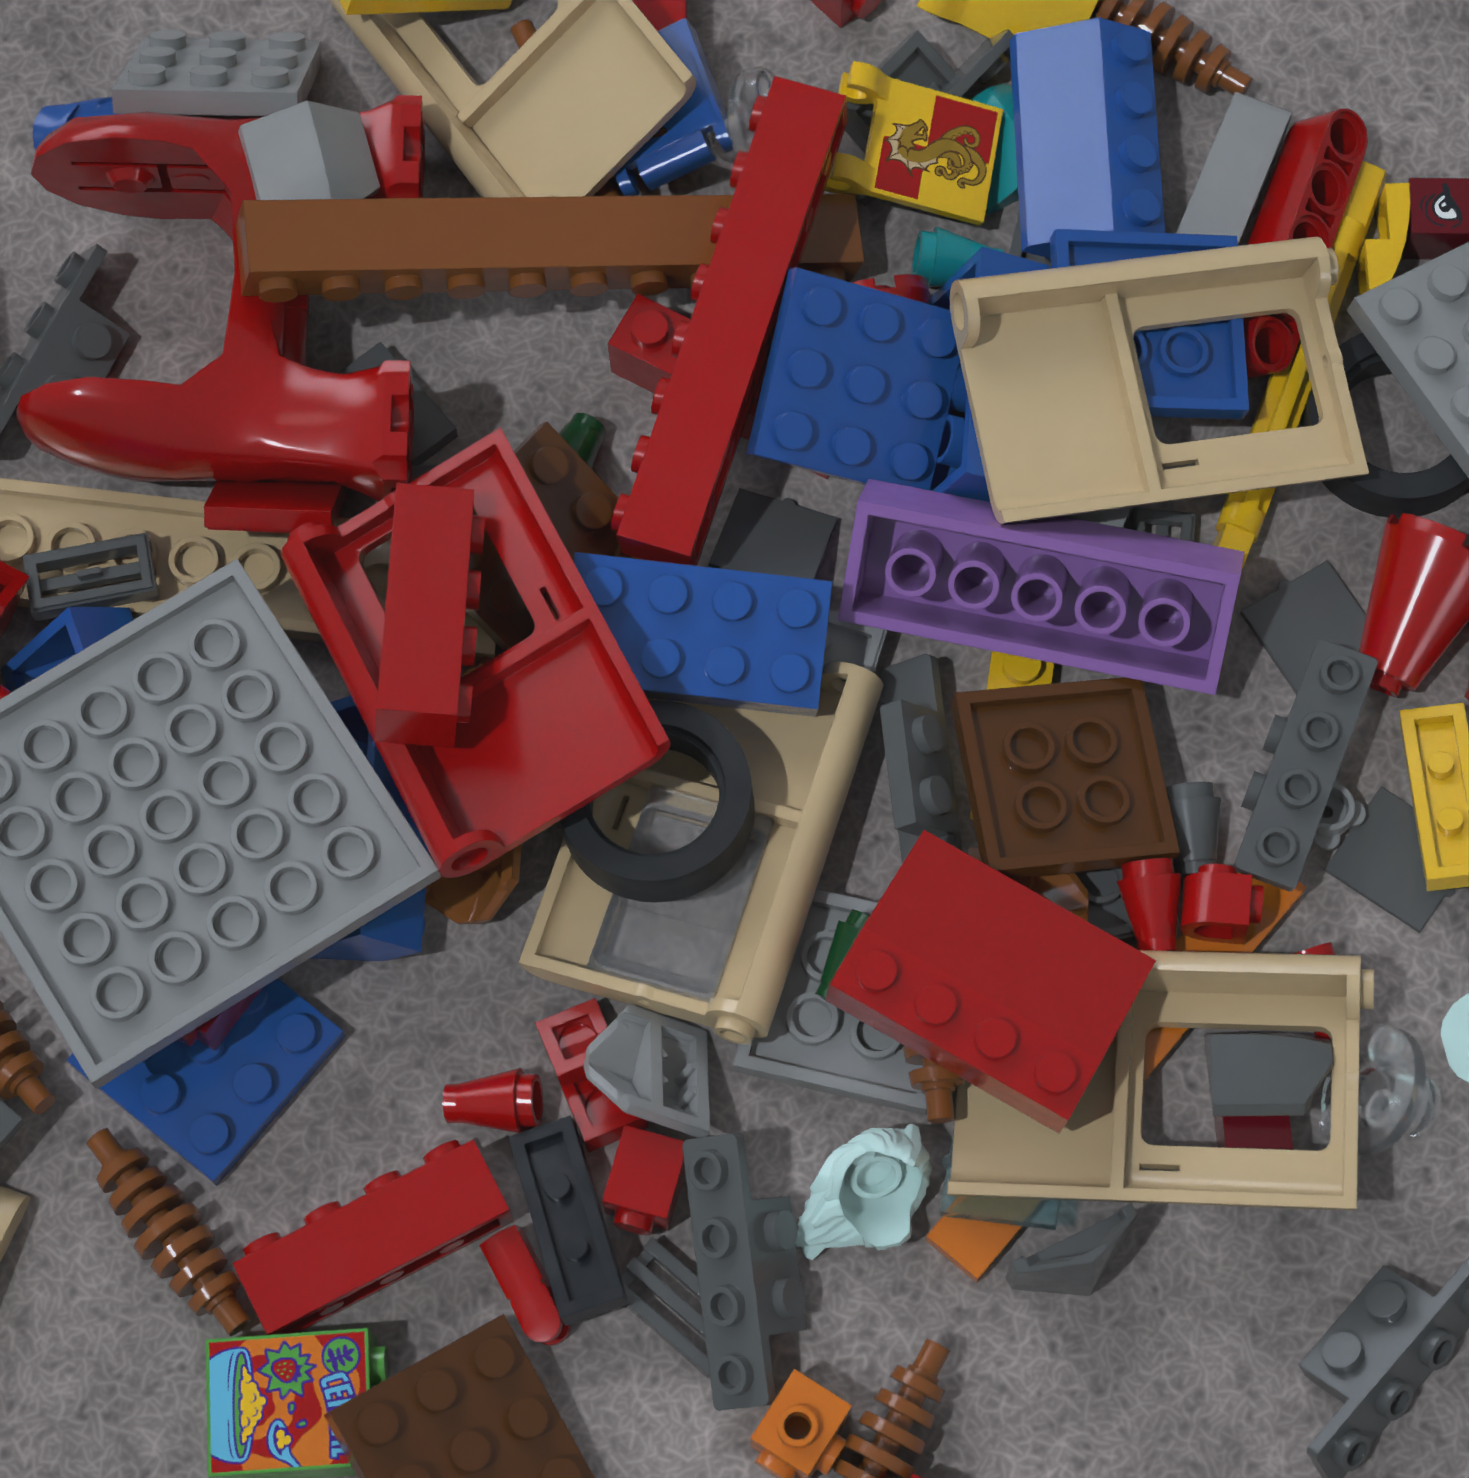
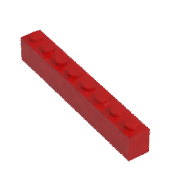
[611,76,848,566]

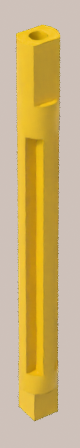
[1213,160,1387,569]

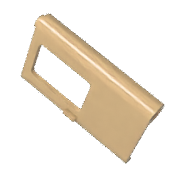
[329,0,696,197]
[950,236,1369,524]
[947,950,1374,1211]

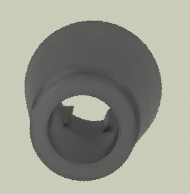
[1166,782,1221,878]

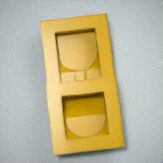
[1356,183,1410,295]

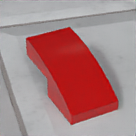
[535,998,649,1153]

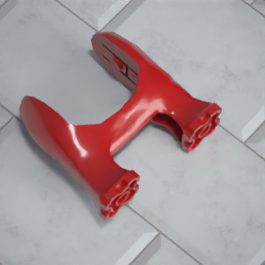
[16,95,426,502]

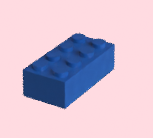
[574,552,832,717]

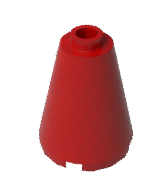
[1359,513,1469,697]

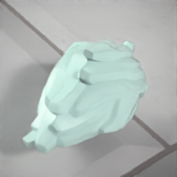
[796,1124,932,1261]

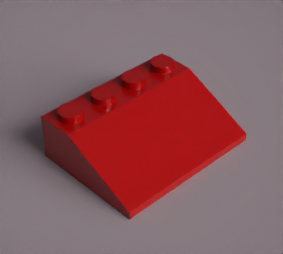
[825,830,1156,1134]

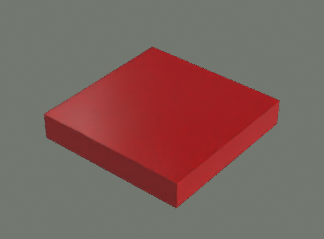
[204,479,347,533]

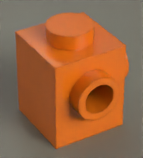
[750,1369,852,1478]

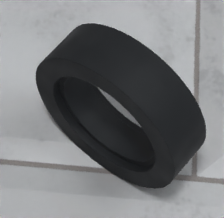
[1302,333,1469,518]
[560,700,755,903]

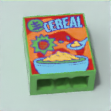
[206,1328,390,1478]

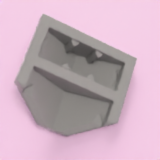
[238,100,380,200]
[584,1004,710,1138]

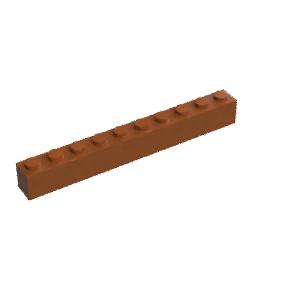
[236,193,864,303]

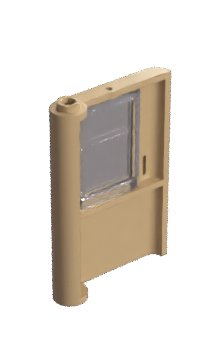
[519,661,884,1045]

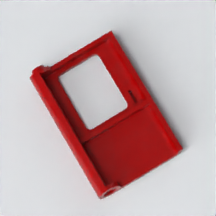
[281,427,671,878]

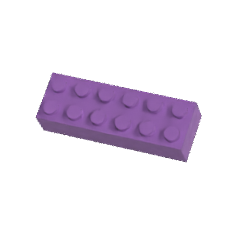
[838,479,1244,695]

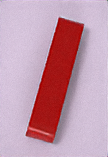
[1243,109,1368,379]

